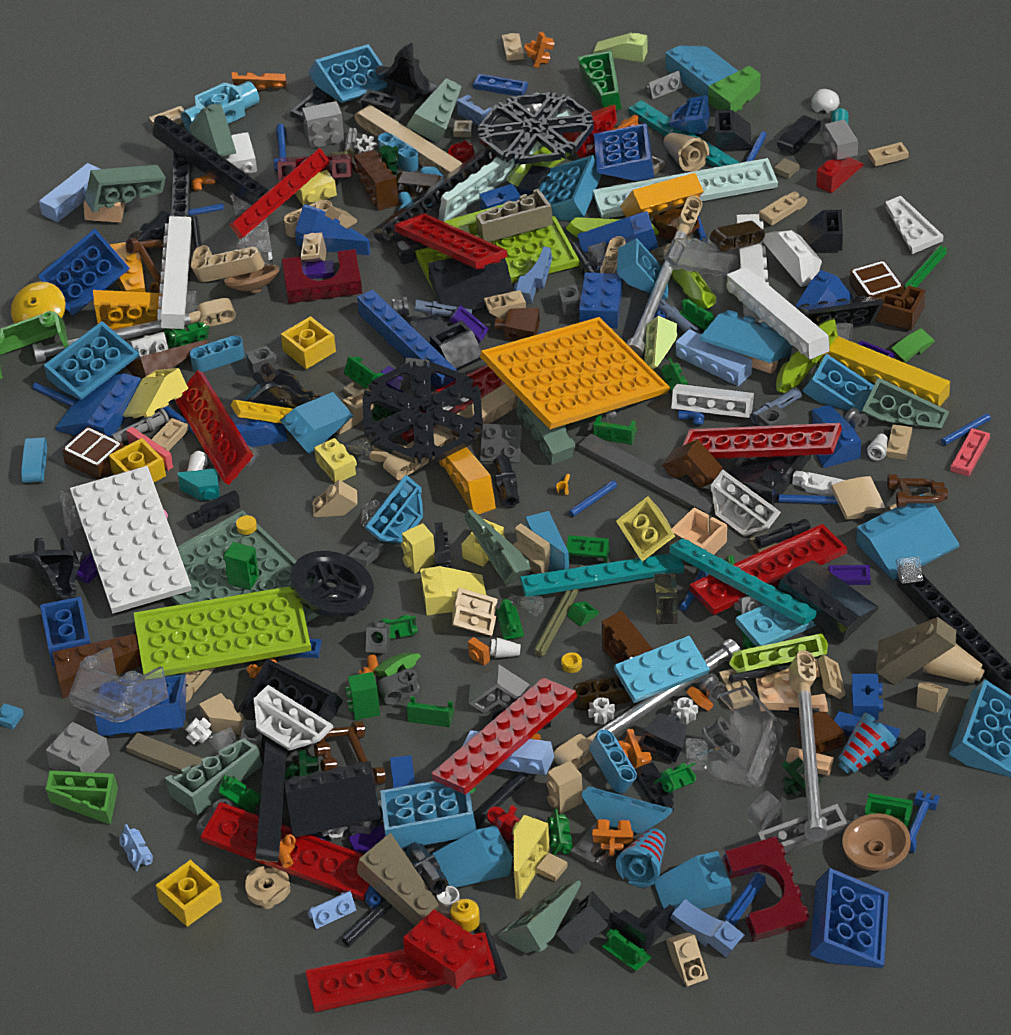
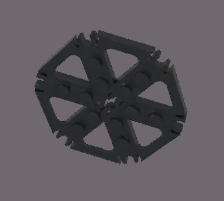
[478,92,594,165]
[362,361,483,464]

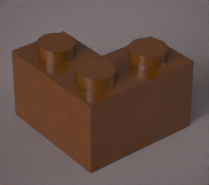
[876,285,926,331]
[662,439,723,489]

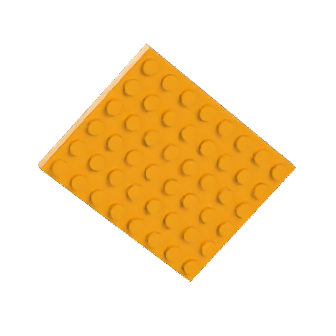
[479,317,670,429]

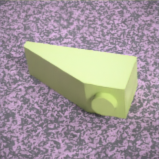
[593,33,648,62]
[644,316,677,370]

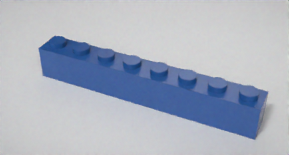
[357,289,457,390]

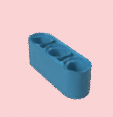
[378,133,419,172]
[190,336,245,372]
[21,437,47,483]
[589,729,637,793]

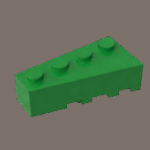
[578,50,622,110]

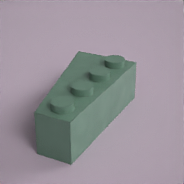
[165,738,263,815]

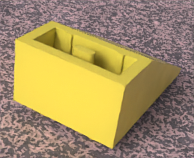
[123,368,188,418]

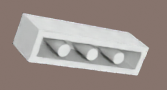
[671,384,754,418]

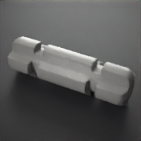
[345,128,357,153]

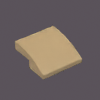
[830,476,886,519]
[513,523,550,574]
[452,588,498,637]

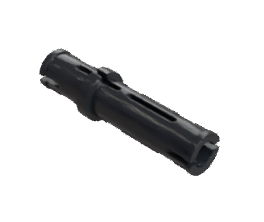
[754,519,811,549]

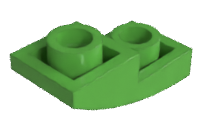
[891,328,935,363]
[373,652,421,677]

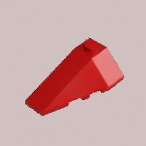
[562,105,617,159]

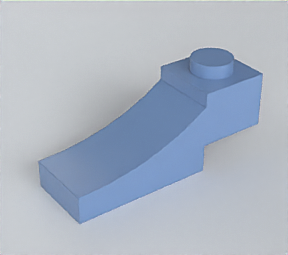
[514,247,553,304]
[670,899,744,957]

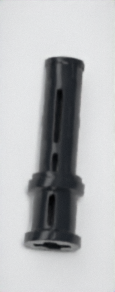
[571,242,600,276]

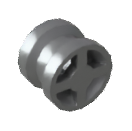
[392,297,409,316]
[844,408,868,433]
[699,674,726,701]

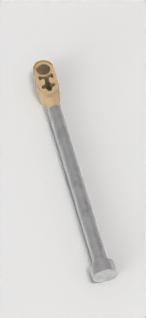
[626,196,702,357]
[32,298,236,363]
[553,639,740,769]
[789,650,827,842]

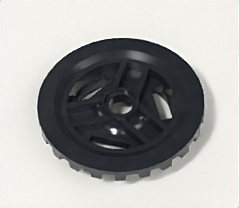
[290,551,374,618]

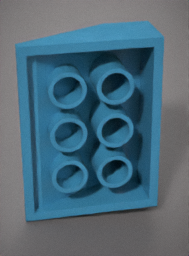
[308,44,387,103]
[665,46,738,96]
[539,155,602,221]
[699,310,793,363]
[44,321,140,400]
[856,494,959,581]
[949,680,1011,777]
[380,781,476,850]

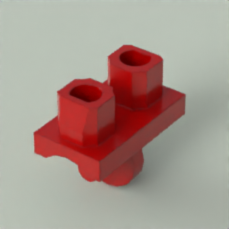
[487,805,520,844]

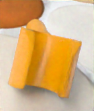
[556,474,570,495]

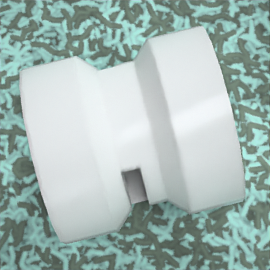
[437,886,460,918]

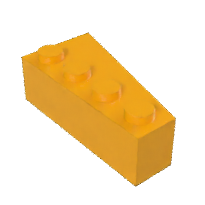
[439,447,496,515]

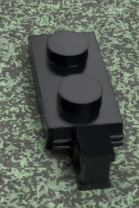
[187,490,240,529]
[635,762,674,811]

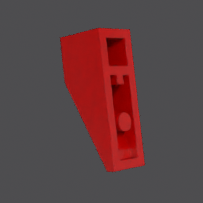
[817,157,863,194]

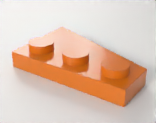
[232,72,287,90]

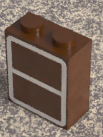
[849,260,904,298]
[62,426,124,480]

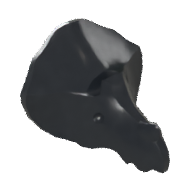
[375,43,439,102]
[240,363,321,408]
[9,537,86,601]

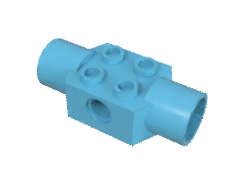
[181,81,259,133]

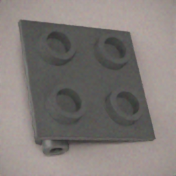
[480,424,522,463]

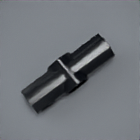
[136,211,170,250]
[493,455,519,508]
[405,842,449,895]

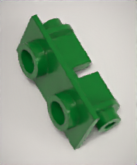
[679,299,715,331]
[169,321,209,348]
[661,357,689,394]
[496,599,524,640]
[376,615,418,640]
[654,762,696,793]
[218,775,260,814]
[546,808,573,856]
[602,929,652,972]

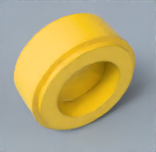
[236,515,257,535]
[561,652,582,673]

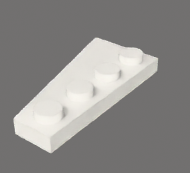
[885,196,943,254]

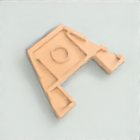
[756,659,828,712]

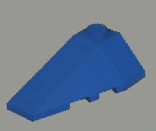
[295,204,370,255]
[577,211,659,253]
[795,270,853,308]
[812,405,861,468]

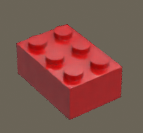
[403,909,487,990]

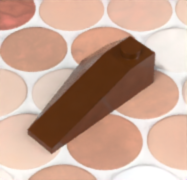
[126,339,208,380]

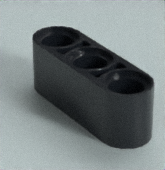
[777,115,821,154]

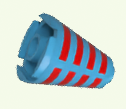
[838,713,897,774]
[616,828,666,887]

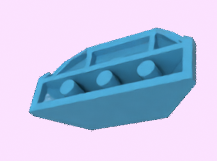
[365,475,423,544]
[582,786,672,835]

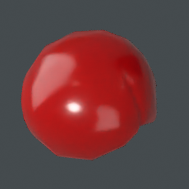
[448,140,475,163]

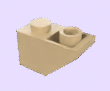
[301,233,326,262]
[484,290,526,319]
[312,480,357,517]
[199,693,245,735]
[666,932,708,986]

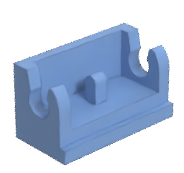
[457,95,492,126]

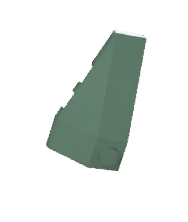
[862,377,950,429]
[464,509,531,586]

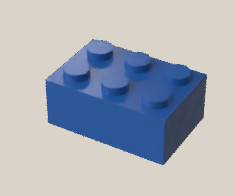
[579,273,623,329]
[40,597,90,666]

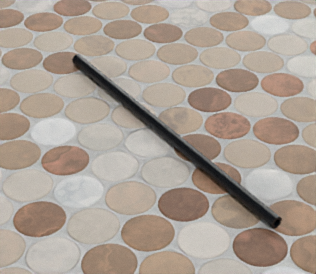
[342,751,554,947]

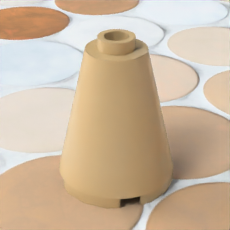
[663,133,709,172]
[922,643,985,684]

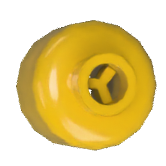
[450,899,480,932]

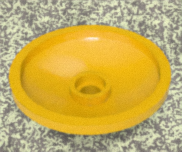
[11,282,66,323]

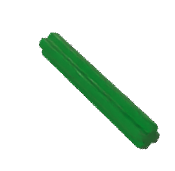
[903,245,947,291]

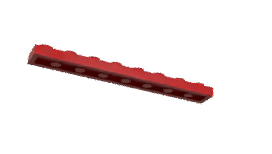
[229,148,330,239]

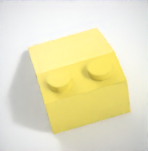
[616,496,675,561]
[420,566,486,615]
[512,815,550,900]

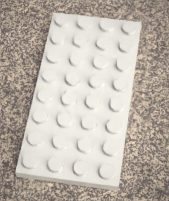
[70,466,192,614]

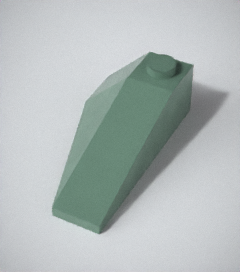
[189,104,236,156]
[498,880,581,953]

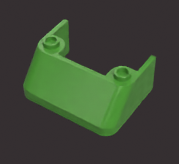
[0,311,70,379]

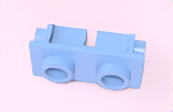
[119,824,153,871]
[307,891,356,929]

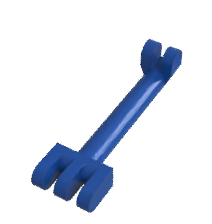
[274,124,287,171]
[909,790,940,853]

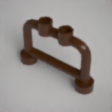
[125,238,189,293]
[887,474,948,508]
[314,721,386,785]

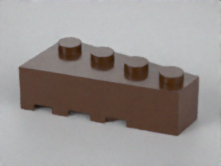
[352,150,399,211]
[601,610,653,664]
[52,634,142,698]

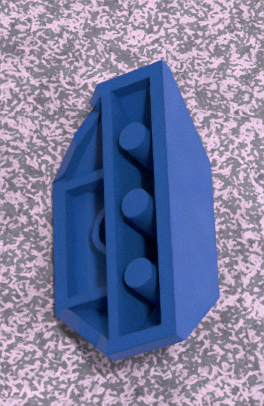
[670,95,710,134]
[229,414,287,448]

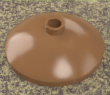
[224,265,279,293]
[842,814,911,870]

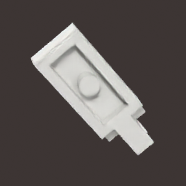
[792,471,844,496]

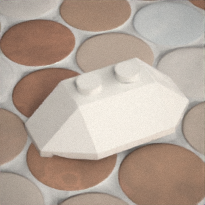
[763,230,822,287]
[711,470,781,537]
[254,685,333,751]

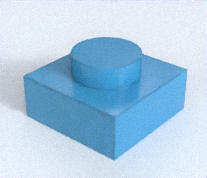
[0,703,24,730]

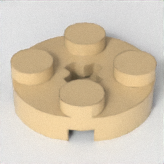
[245,866,291,909]

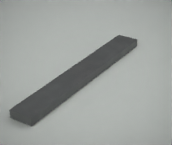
[579,434,714,514]

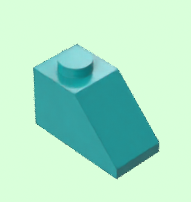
[178,468,220,501]

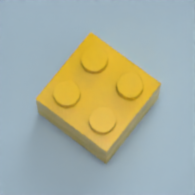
[281,316,336,369]
[109,438,166,482]
[156,860,222,927]

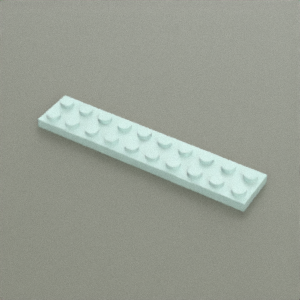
[438,110,572,222]
[593,158,778,219]

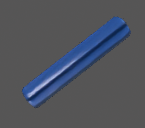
[724,872,766,926]

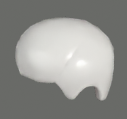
[811,89,840,113]

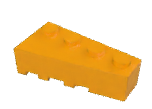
[620,173,704,218]
[109,242,146,292]
[93,290,163,330]

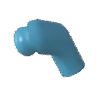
[420,166,445,177]
[398,192,412,211]

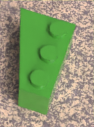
[708,66,761,112]
[46,770,118,825]

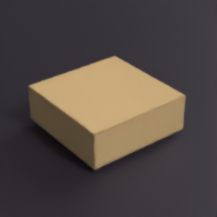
[536,853,568,882]

